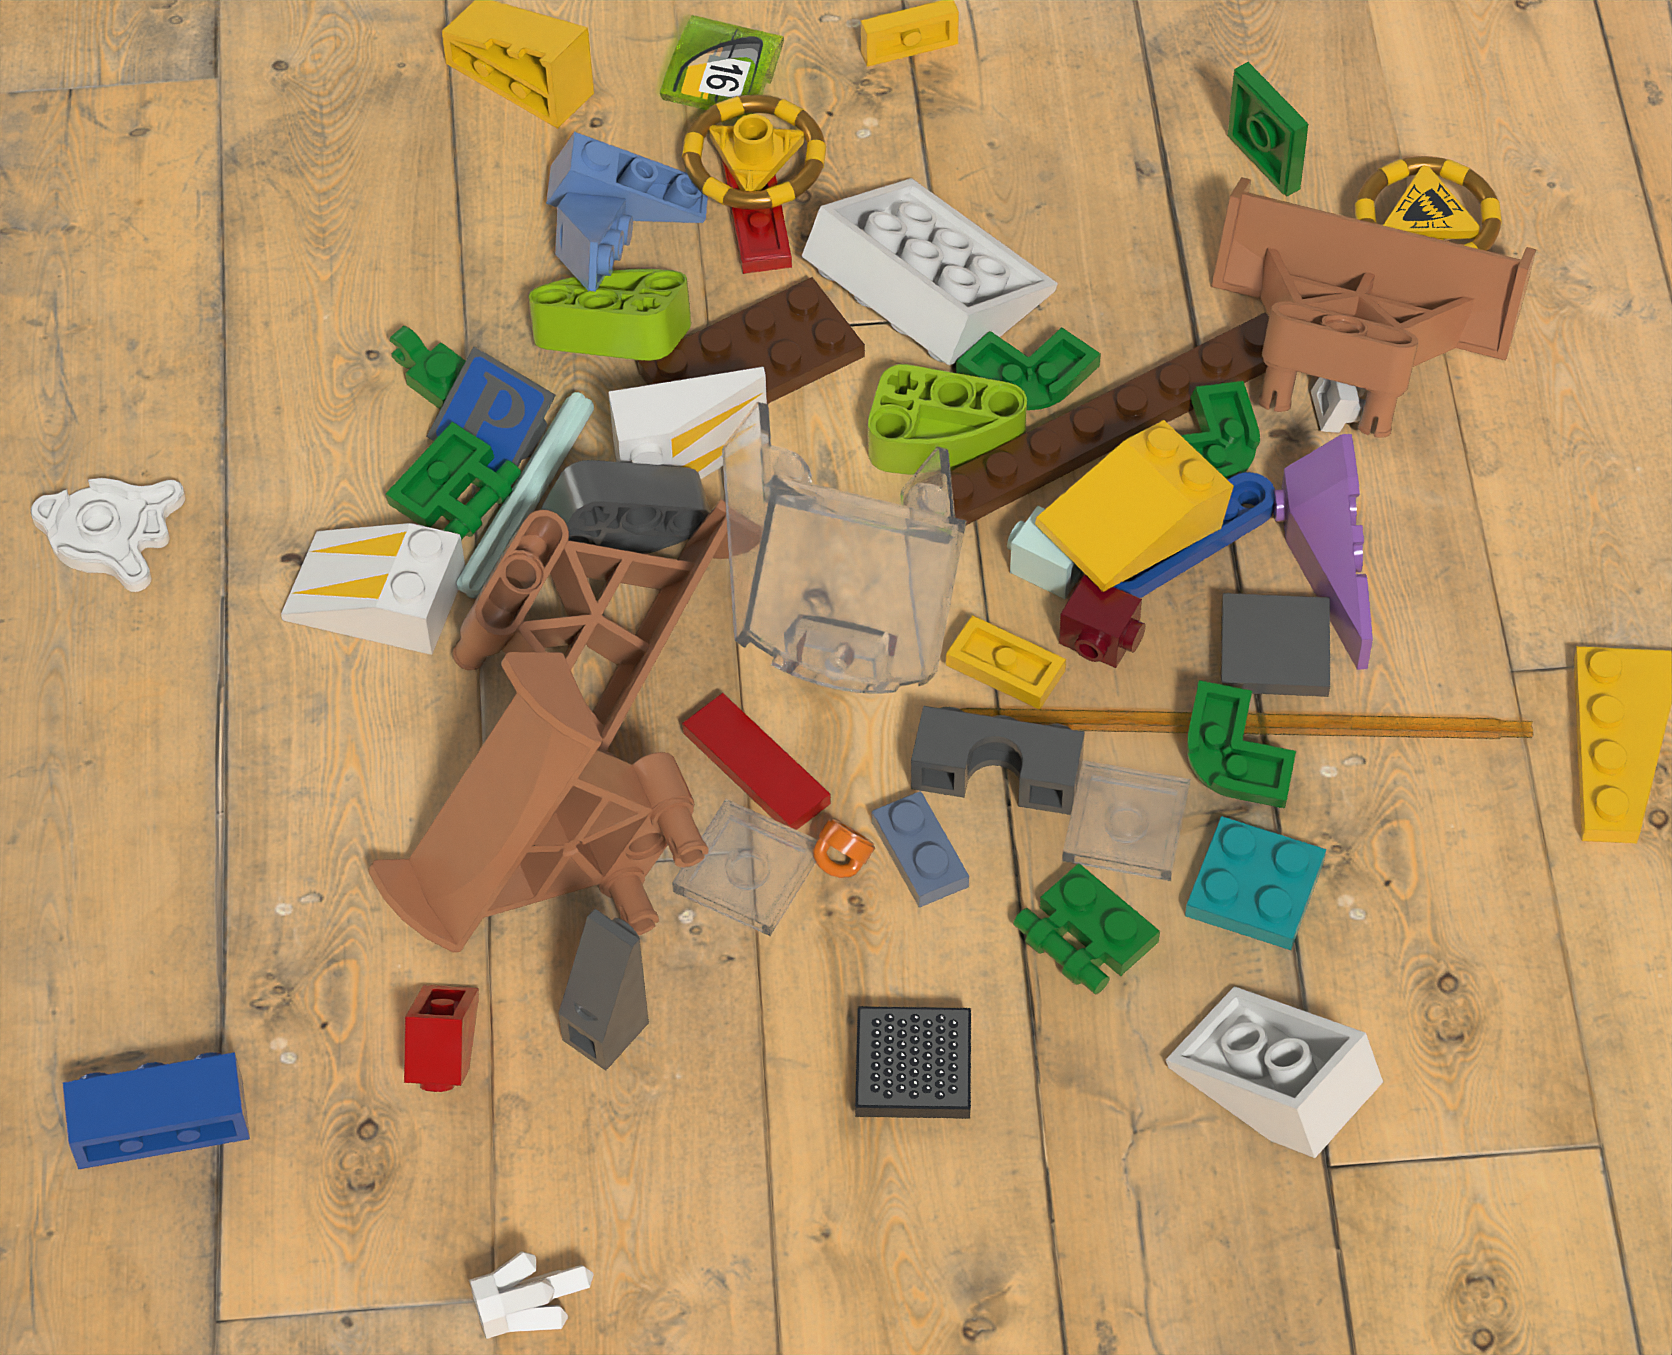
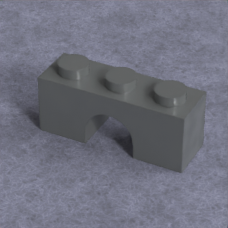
[911,706,1085,815]

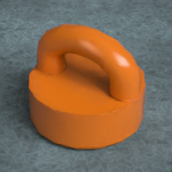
[813,819,875,878]

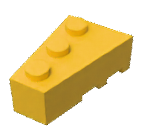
[442,0,594,129]

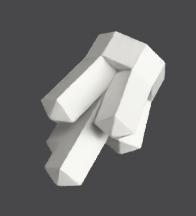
[469,1251,594,1339]

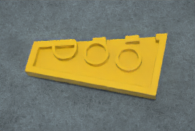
[1574,646,1672,844]

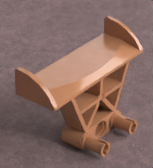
[1212,177,1536,438]
[452,499,773,762]
[368,652,709,953]

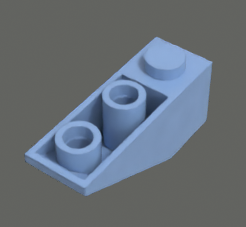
[546,132,708,223]
[555,192,633,292]

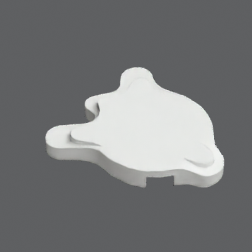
[31,478,185,592]

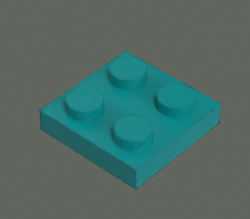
[1185,816,1327,950]

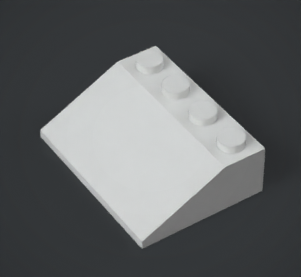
[802,178,1058,365]

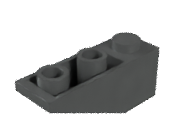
[558,909,649,1071]

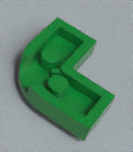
[956,327,1101,410]
[1181,381,1260,480]
[1187,680,1296,809]

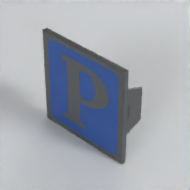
[427,347,556,472]

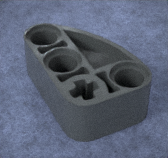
[541,460,710,554]

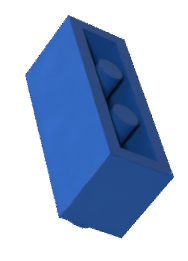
[63,1052,250,1170]

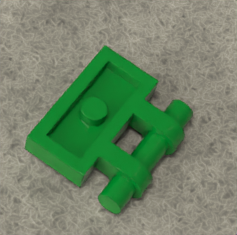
[385,422,522,540]
[1013,863,1160,994]

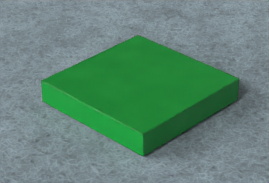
[1227,62,1309,197]

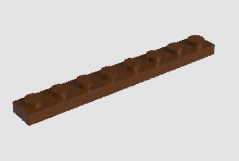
[922,312,1269,534]

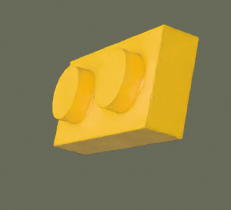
[861,0,959,67]
[946,615,1066,710]

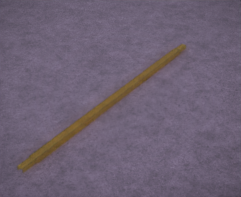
[960,708,1534,739]

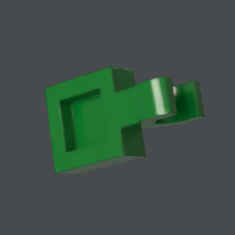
[390,326,466,410]

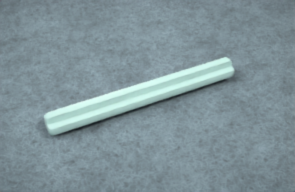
[457,392,594,599]

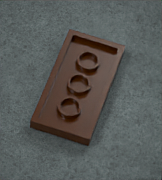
[638,277,865,404]

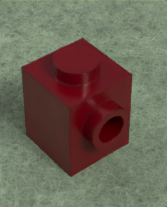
[1059,575,1146,668]

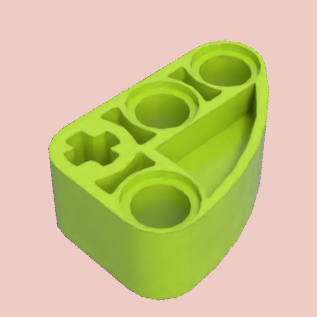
[528,269,692,360]
[868,364,1027,475]

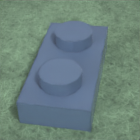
[871,791,969,908]

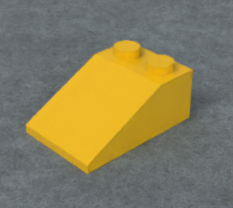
[1035,420,1234,592]

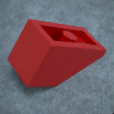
[404,985,479,1092]

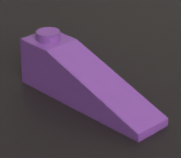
[1273,434,1373,670]

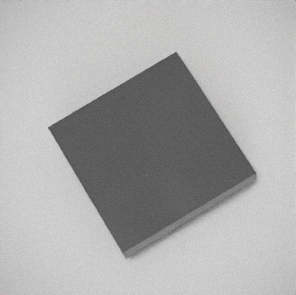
[1221,593,1330,697]

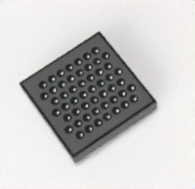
[855,1006,971,1119]

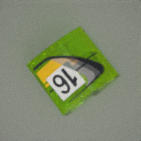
[660,15,784,118]

